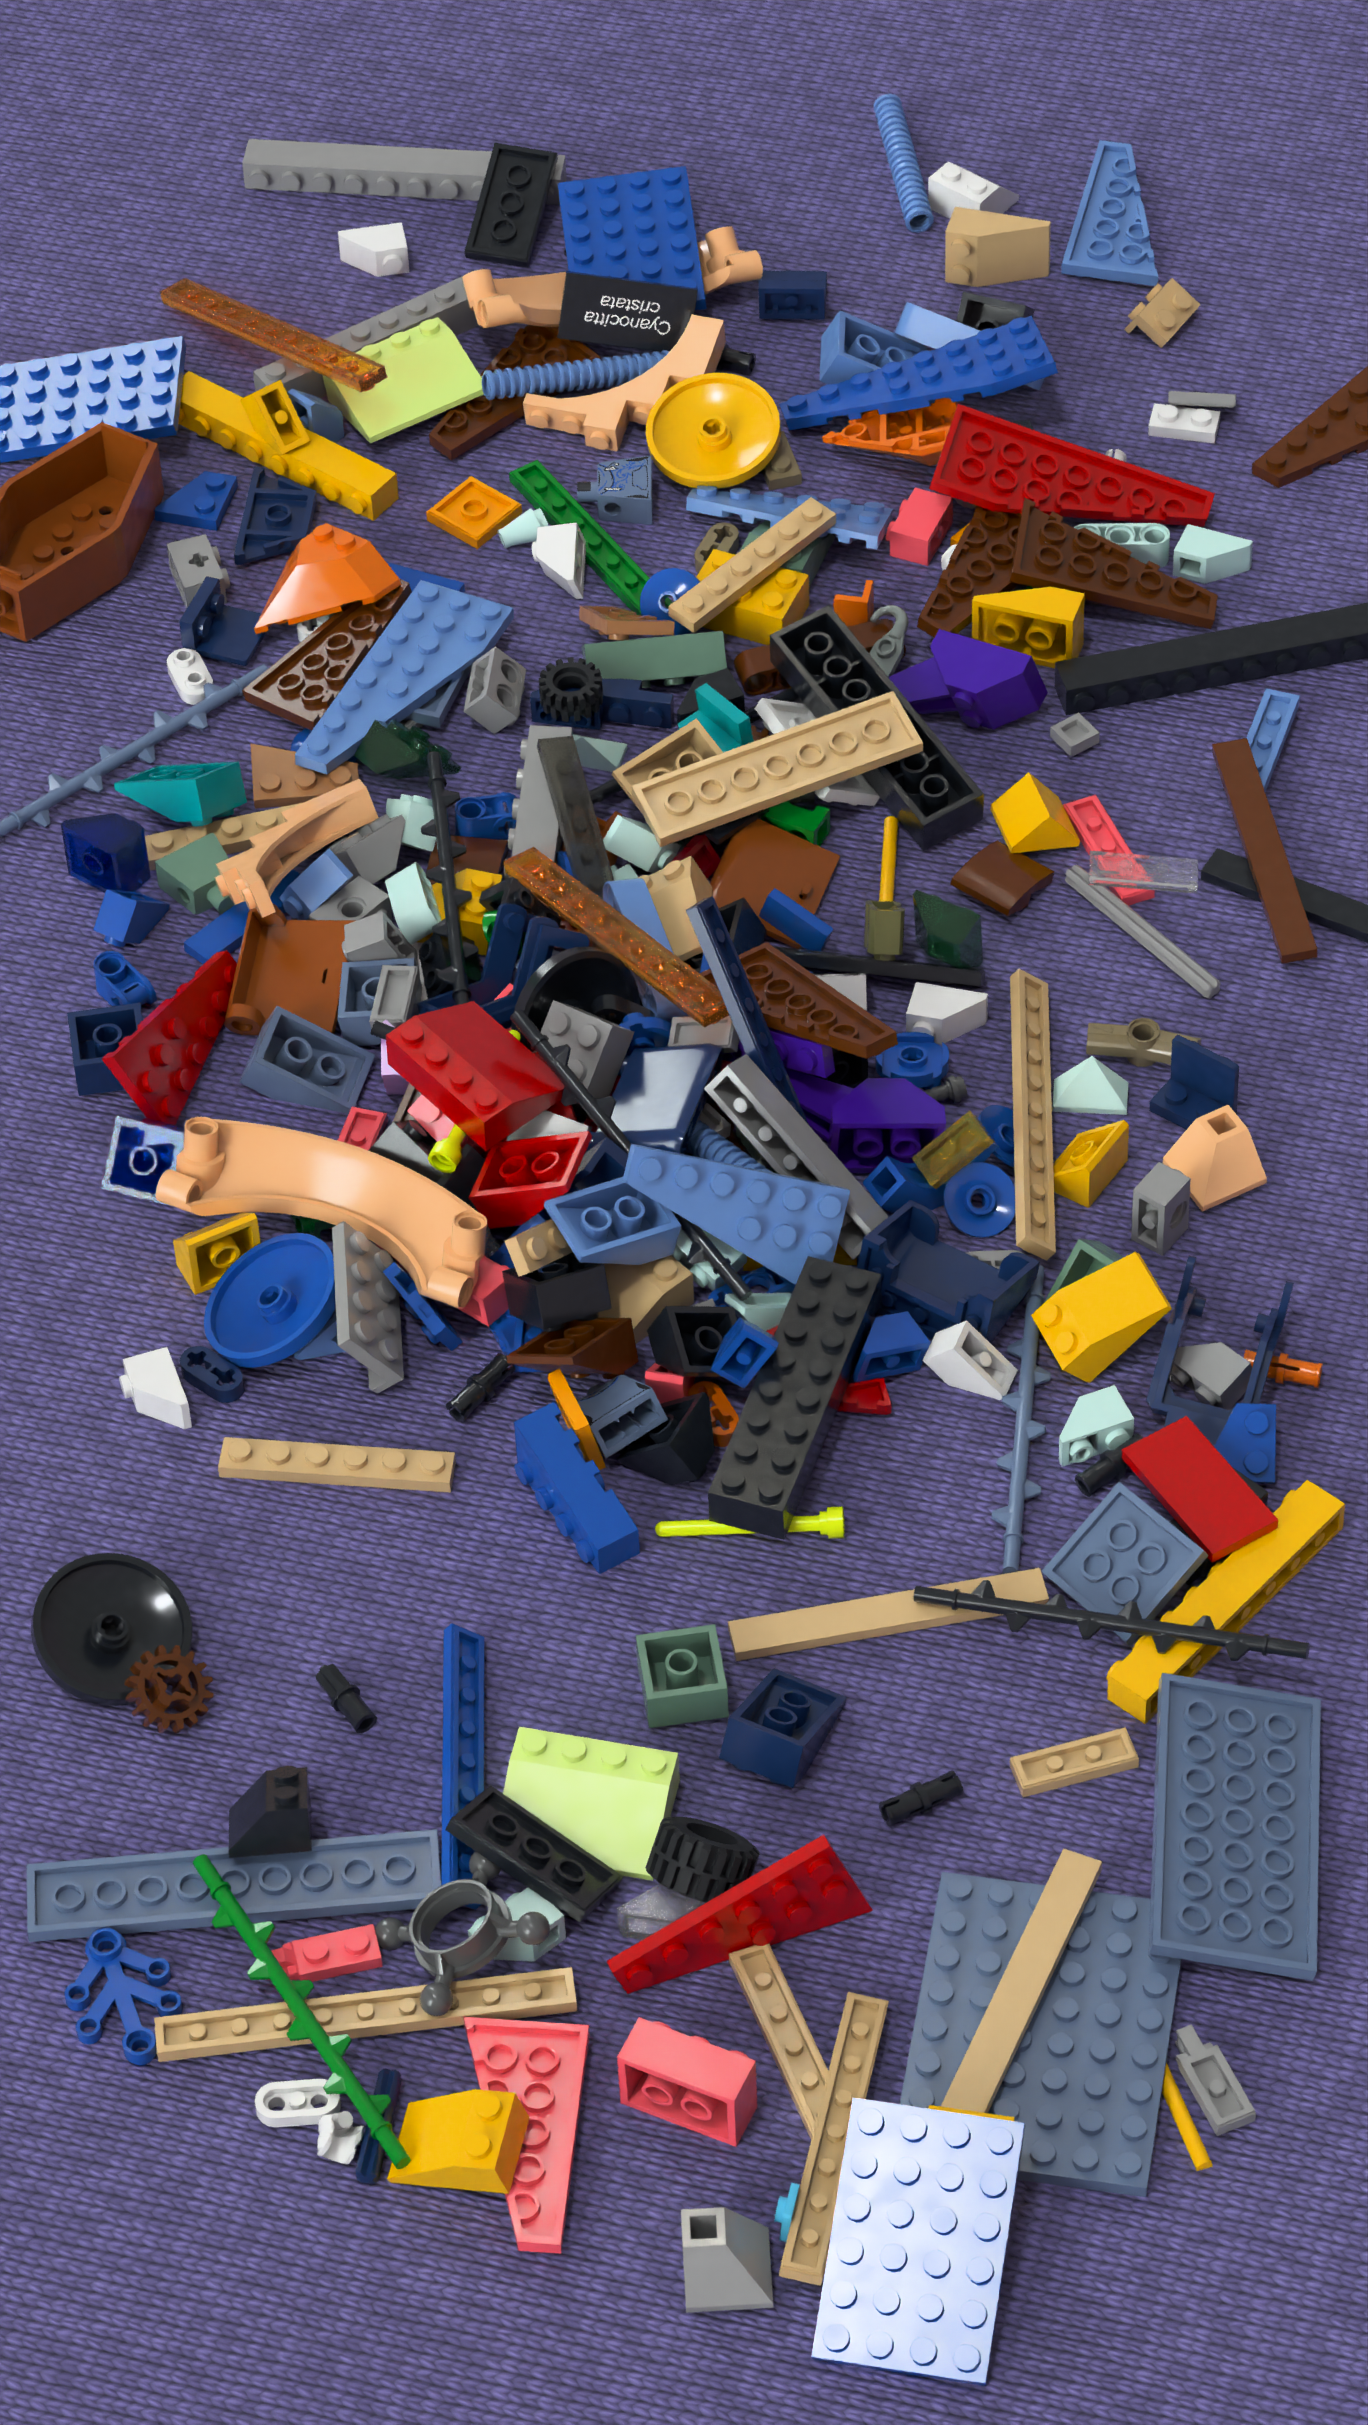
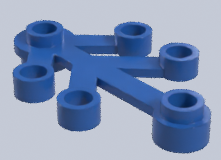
[64,1928,183,2066]

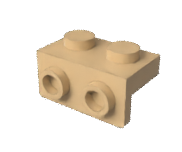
[1124,278,1200,348]

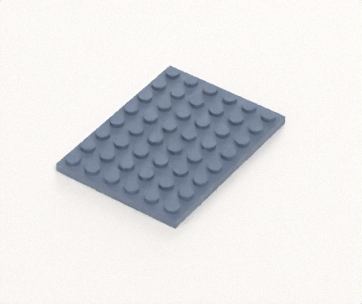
[900,1872,1182,2197]

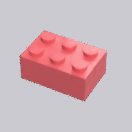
[617,2017,757,2147]

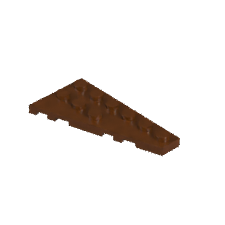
[1010,498,1218,629]

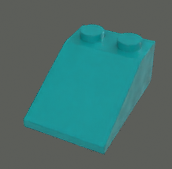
[114,761,247,827]

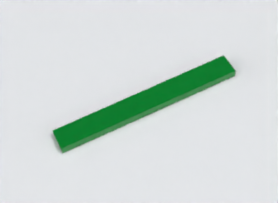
[509,460,673,615]

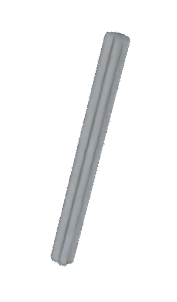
[1065,865,1221,999]

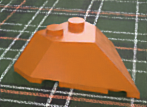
[821,398,958,466]
[254,523,401,634]

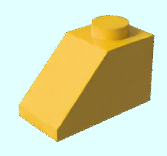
[240,380,310,455]

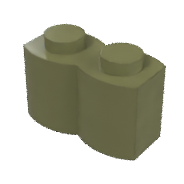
[864,900,905,961]

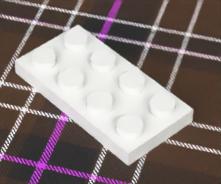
[755,698,880,806]

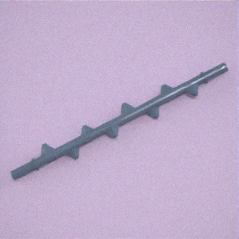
[0,664,268,838]
[991,1265,1051,1574]

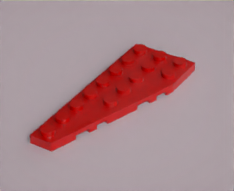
[929,404,1215,527]

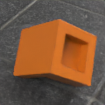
[833,580,874,627]

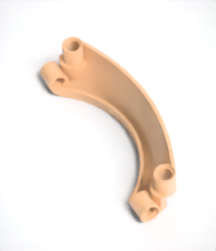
[462,226,763,329]
[156,1117,487,1309]

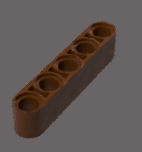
[733,619,906,696]

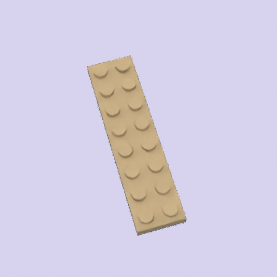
[632,691,923,847]

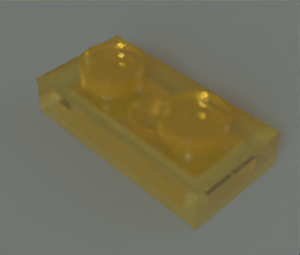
[912,1111,994,1189]

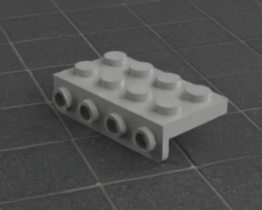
[332,1221,404,1393]

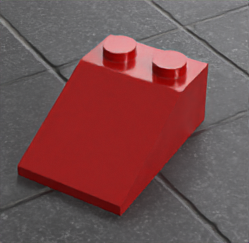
[469,1131,592,1229]

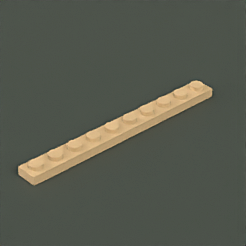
[1010,969,1056,1261]
[154,1967,577,2062]

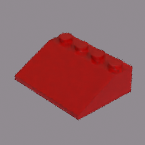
[386,1001,564,1151]

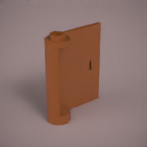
[710,819,840,949]
[224,904,355,1035]

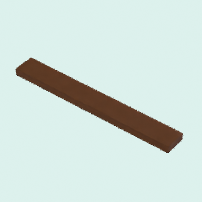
[1212,738,1317,964]

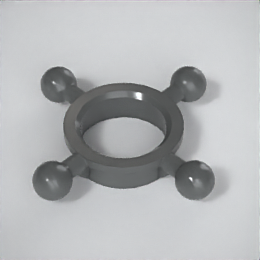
[375,1851,550,2016]

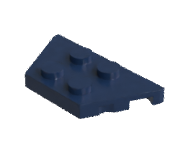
[234,466,317,565]

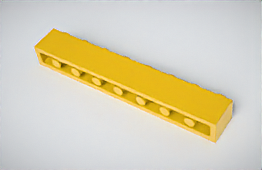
[178,371,399,521]
[1106,1480,1345,1724]

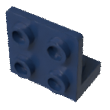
[758,271,827,320]
[179,576,270,666]
[1150,1035,1239,1130]

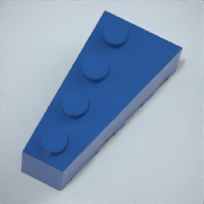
[514,1402,640,1574]

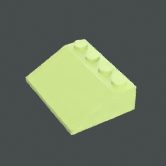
[320,317,484,444]
[503,1727,680,1881]

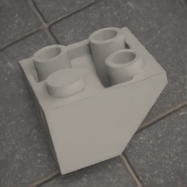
[328,814,405,885]
[681,2207,773,2313]

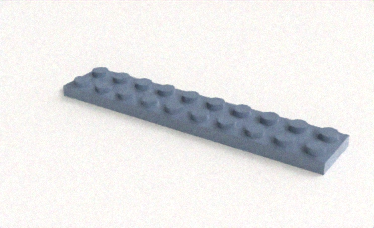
[26,1829,441,1942]

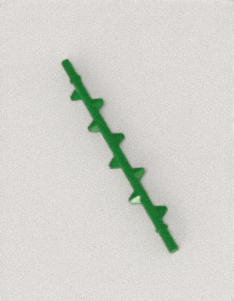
[193,1854,411,2169]

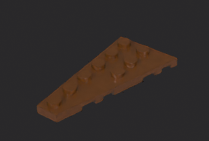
[429,325,601,460]
[1252,366,1368,488]
[917,506,1021,637]
[242,579,412,731]
[676,942,898,1059]

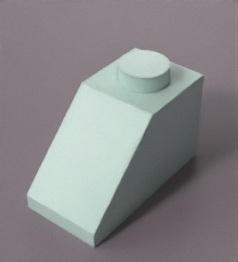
[600,815,681,873]

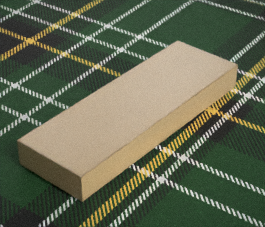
[1010,1727,1139,1798]

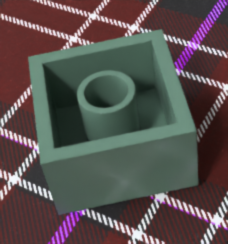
[635,1624,729,1728]

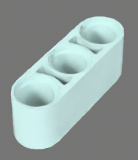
[1074,523,1170,569]
[385,862,442,945]

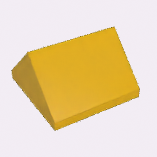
[990,773,1080,854]
[1053,1120,1129,1208]

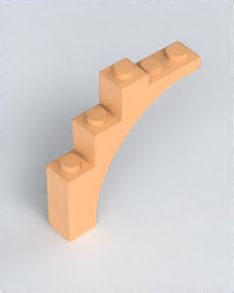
[523,315,726,452]
[215,779,379,918]

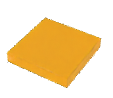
[426,476,522,549]
[547,1368,606,1470]

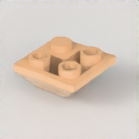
[1163,1105,1267,1212]

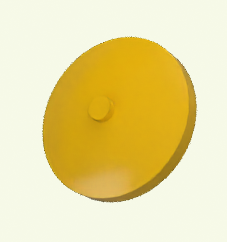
[646,373,781,489]

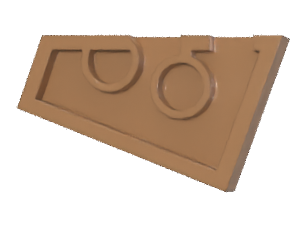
[579,606,675,641]
[250,743,359,809]

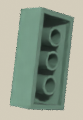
[582,631,727,688]

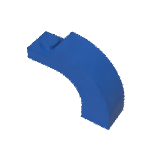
[862,1118,999,1213]

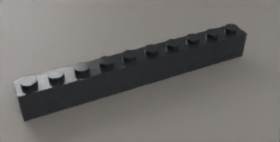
[1054,603,1368,715]

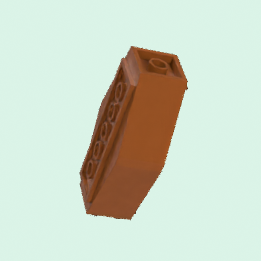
[0,422,164,642]

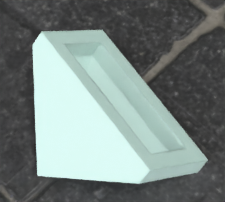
[572,734,627,772]
[1052,1056,1128,1115]
[724,1293,792,1331]

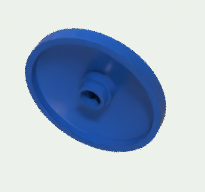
[204,1233,336,1368]

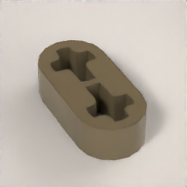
[694,522,739,573]

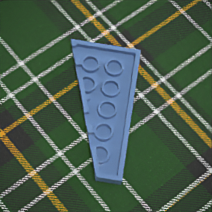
[1061,140,1158,286]
[686,485,893,550]
[622,1144,850,1285]

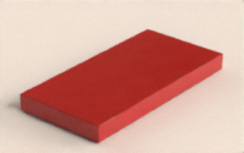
[1121,1416,1278,1563]

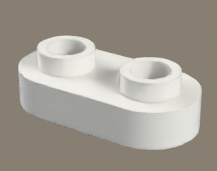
[167,648,213,705]
[255,2079,341,2127]

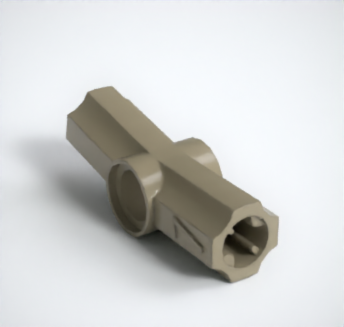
[1086,1018,1201,1067]

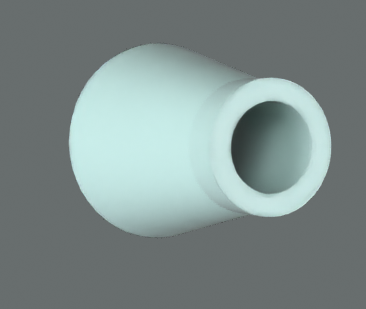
[497,508,549,549]

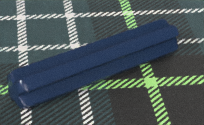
[355,2068,402,2185]

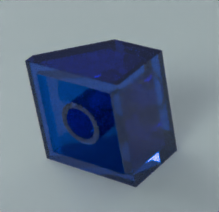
[61,813,151,893]
[101,1114,184,1206]

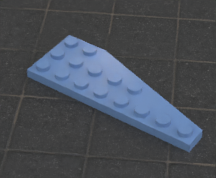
[295,580,514,774]

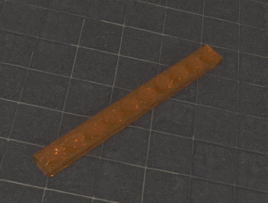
[160,278,387,392]
[503,847,729,1028]

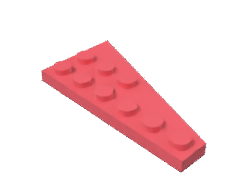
[464,2017,590,2254]

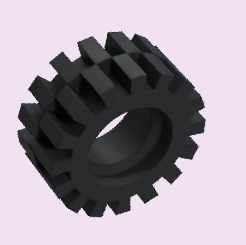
[539,657,603,722]

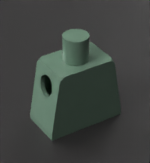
[155,832,235,914]

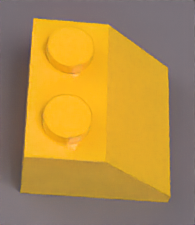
[417,868,502,956]
[173,1213,261,1295]

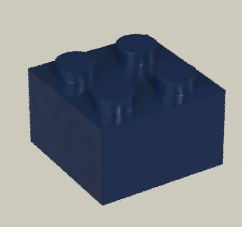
[67,1003,143,1096]

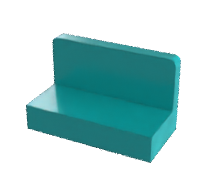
[678,683,754,753]

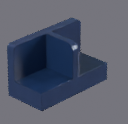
[570,1136,628,1191]

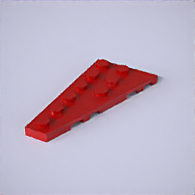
[102,951,237,1135]
[607,1834,873,1994]

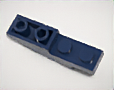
[530,679,674,730]

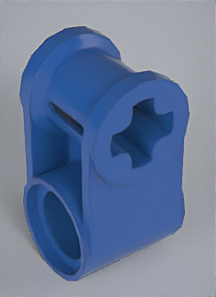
[455,792,517,840]
[93,951,157,1006]

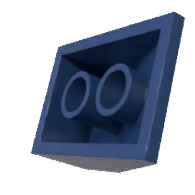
[719,1668,847,1788]

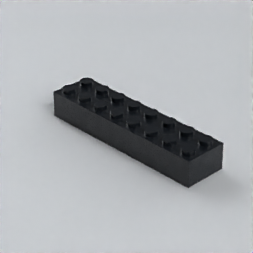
[770,605,984,851]
[708,1256,882,1540]

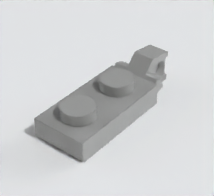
[1175,2024,1256,2136]

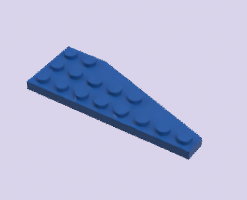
[779,316,1058,431]

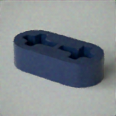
[180,1346,244,1403]

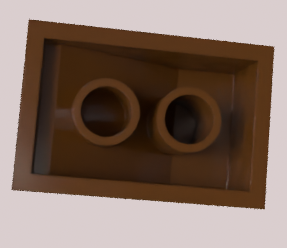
[506,1317,639,1379]

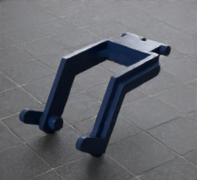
[417,903,589,1029]
[1146,1255,1294,1446]

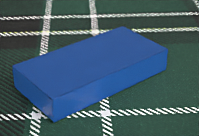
[759,888,834,951]

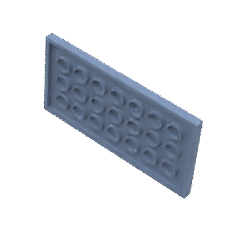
[1149,1673,1321,1981]

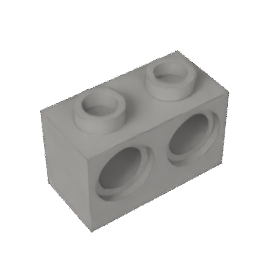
[463,646,526,734]

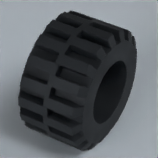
[645,1817,760,1903]

